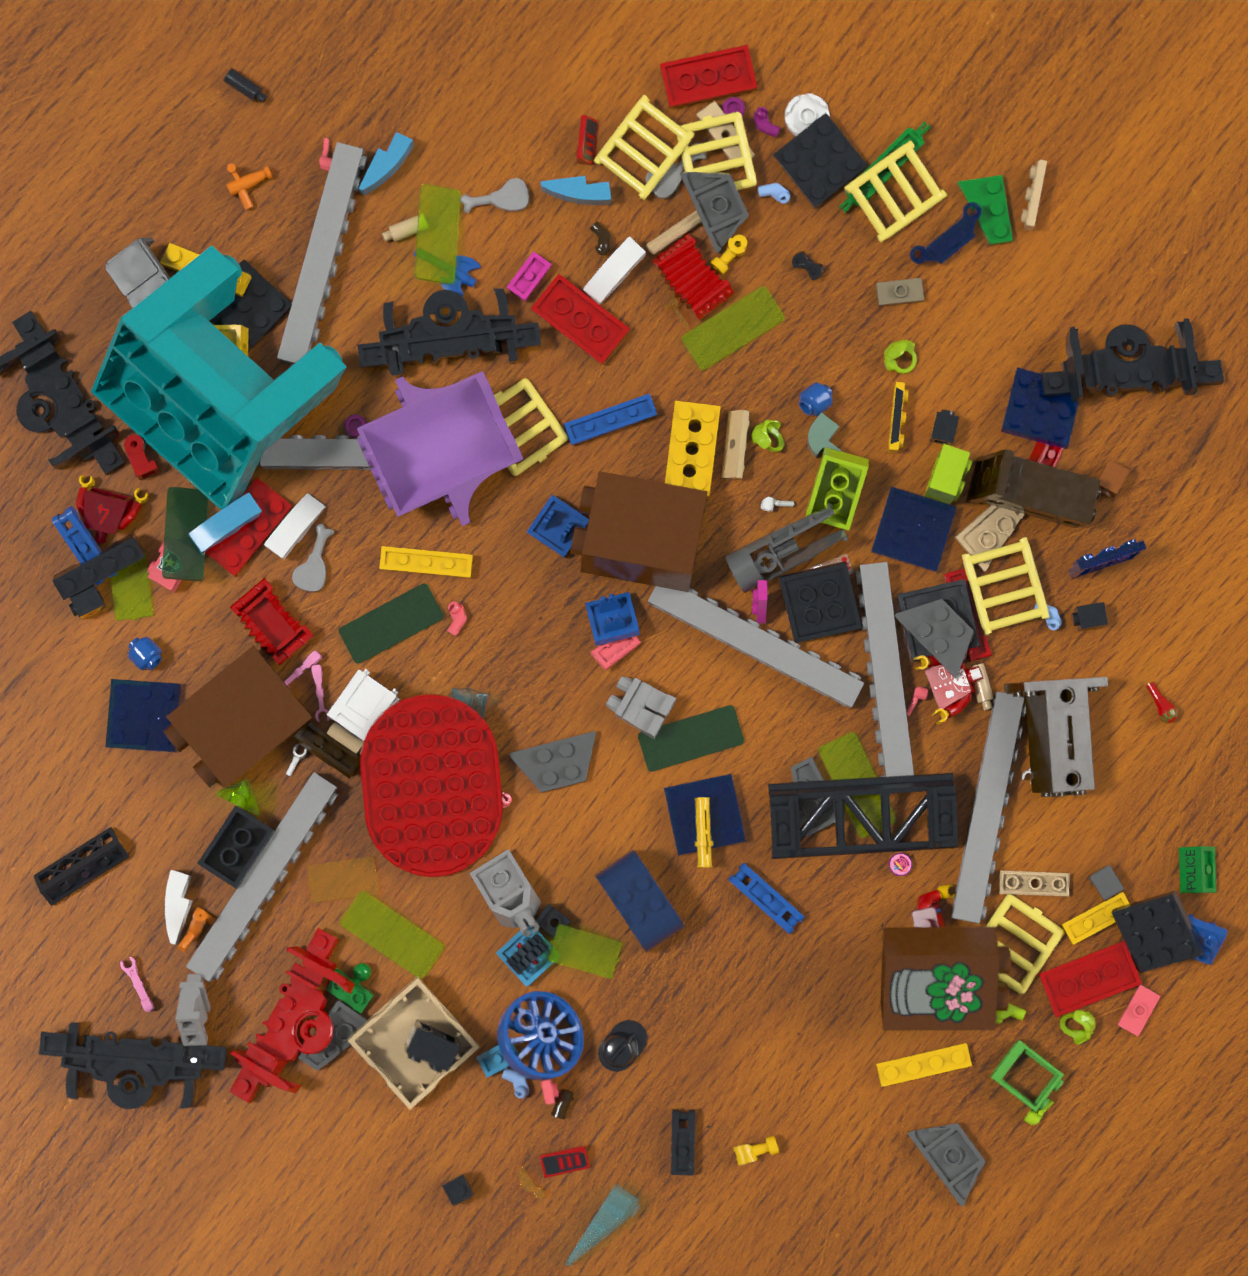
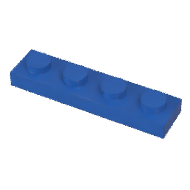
[564,393,657,446]

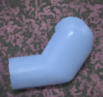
[758,183,790,204]
[1034,602,1062,631]
[501,1068,529,1099]

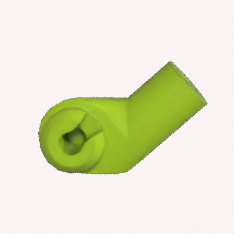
[996,1003,1026,1024]

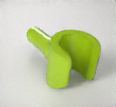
[1024,1099,1054,1125]

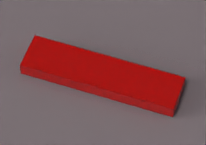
[943,568,992,662]

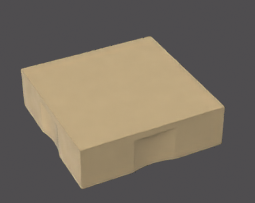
[348,976,479,1110]

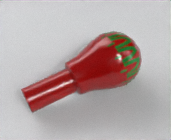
[1146,682,1178,724]

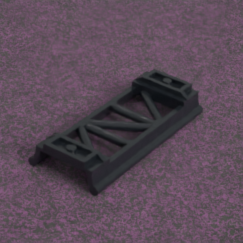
[768,773,958,859]

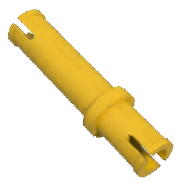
[695,797,713,868]

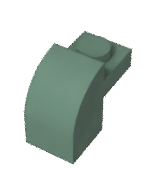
[807,412,842,458]

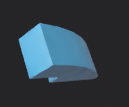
[359,132,414,195]
[540,176,611,205]
[189,493,262,553]

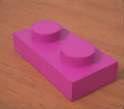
[507,251,552,302]
[752,580,767,623]

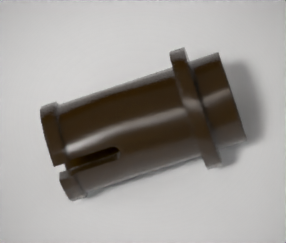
[551,1088,574,1120]

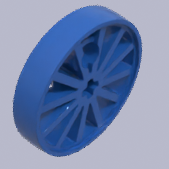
[497,991,584,1081]

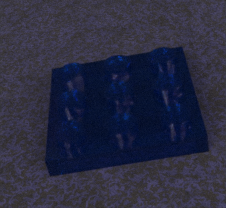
[1001,367,1083,449]
[871,487,957,573]
[1069,539,1146,579]
[105,679,181,753]
[664,774,746,856]

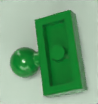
[326,963,375,1014]

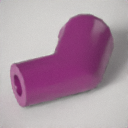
[753,107,780,138]

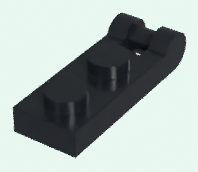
[671,1109,695,1175]

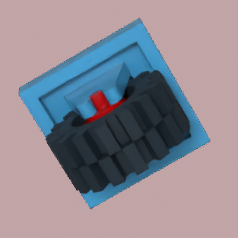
[496,926,561,987]

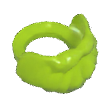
[884,340,917,374]
[751,420,784,453]
[1059,1010,1096,1045]

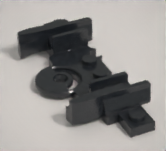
[358,289,541,378]
[0,311,126,475]
[1040,318,1224,403]
[39,1022,227,1109]

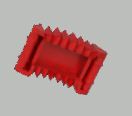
[652,234,735,321]
[230,577,314,666]

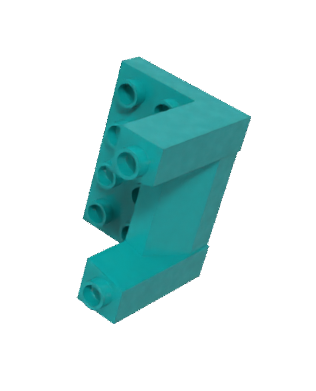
[91,245,347,510]

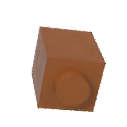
[1098,459,1130,498]

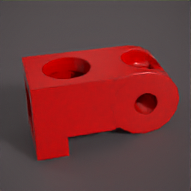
[124,434,161,480]

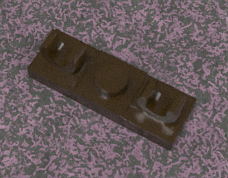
[293,721,360,779]

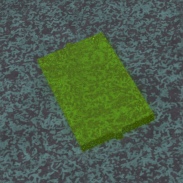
[111,549,153,621]
[548,924,622,979]

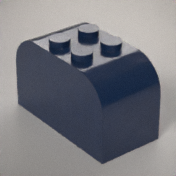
[595,850,685,953]

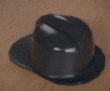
[598,1020,647,1072]

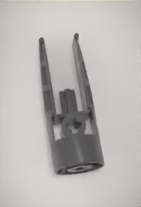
[726,503,848,593]

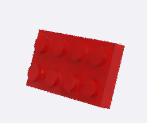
[660,44,758,109]
[531,274,630,365]
[205,477,293,577]
[1038,941,1142,1017]

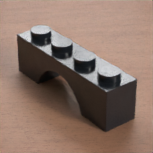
[52,532,145,600]

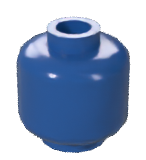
[799,382,833,416]
[128,637,162,671]

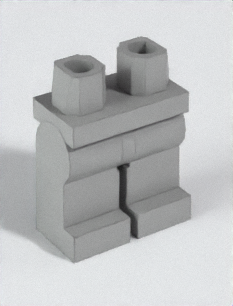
[606,676,676,739]
[176,974,211,1046]

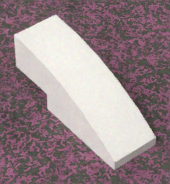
[583,236,646,305]
[264,493,326,560]
[165,870,193,945]

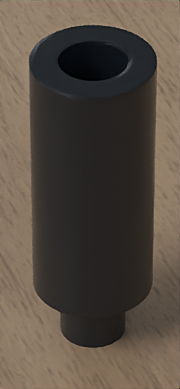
[224,68,267,103]

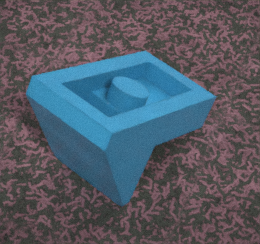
[476,1045,518,1078]

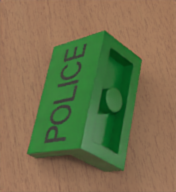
[1179,846,1217,893]

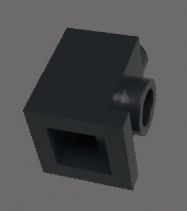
[536,904,572,939]

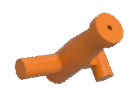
[226,163,273,210]
[177,907,217,952]

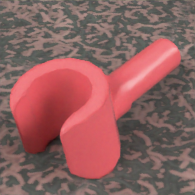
[319,138,332,171]
[906,686,928,716]

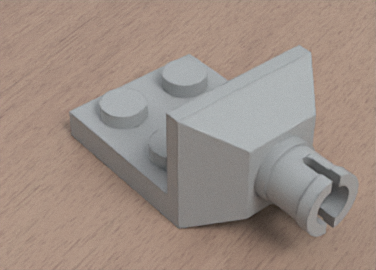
[469,849,541,937]

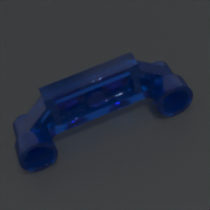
[909,202,982,265]

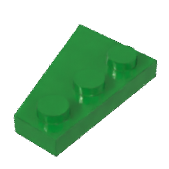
[957,175,1013,246]

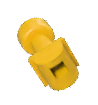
[710,235,747,275]
[733,1135,779,1166]

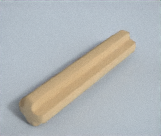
[646,210,702,255]

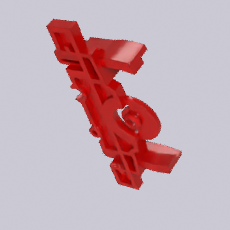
[229,928,355,1103]

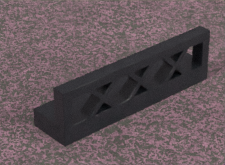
[33,827,130,906]

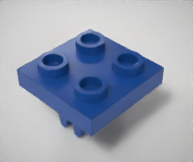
[527,495,589,558]
[585,592,640,646]
[1188,914,1228,965]

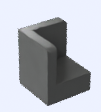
[1087,865,1124,900]

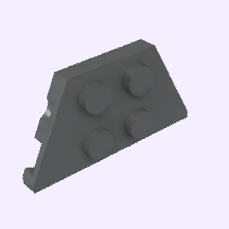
[680,171,749,253]
[894,599,975,679]
[509,731,596,793]
[907,1123,986,1207]

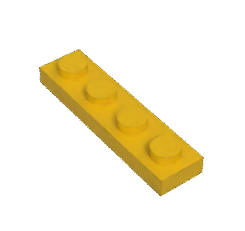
[160,243,252,297]
[379,546,473,578]
[876,1043,972,1087]

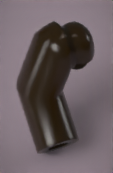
[590,221,612,255]

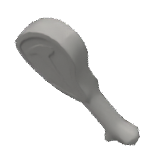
[645,143,706,199]
[460,178,529,214]
[292,523,334,592]

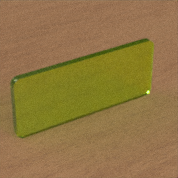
[414,184,460,285]
[682,286,784,370]
[818,732,896,838]
[340,891,444,979]

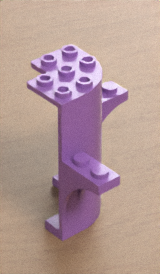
[357,371,523,526]

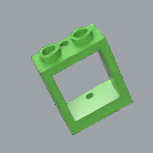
[989,1040,1064,1112]

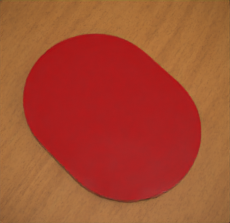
[360,694,503,877]

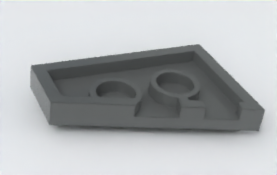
[791,757,835,838]
[298,1000,367,1071]

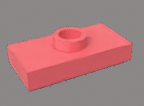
[591,636,641,671]
[1117,985,1161,1037]
[541,1079,559,1104]

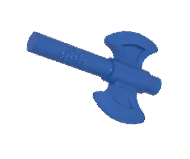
[413,248,481,297]

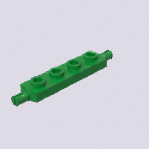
[839,121,931,213]

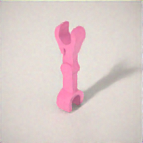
[284,651,322,687]
[311,665,331,722]
[120,957,155,1012]

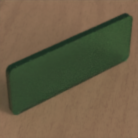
[162,487,208,581]
[339,583,444,664]
[638,705,744,772]

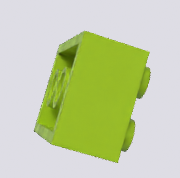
[924,444,972,506]
[805,447,869,530]

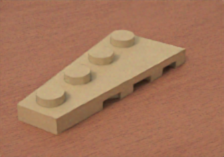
[954,505,1025,572]

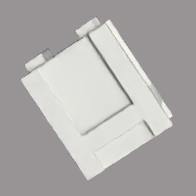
[327,669,400,741]

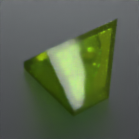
[216,779,262,816]

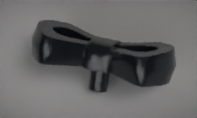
[792,251,824,280]

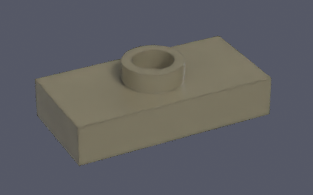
[876,278,924,307]

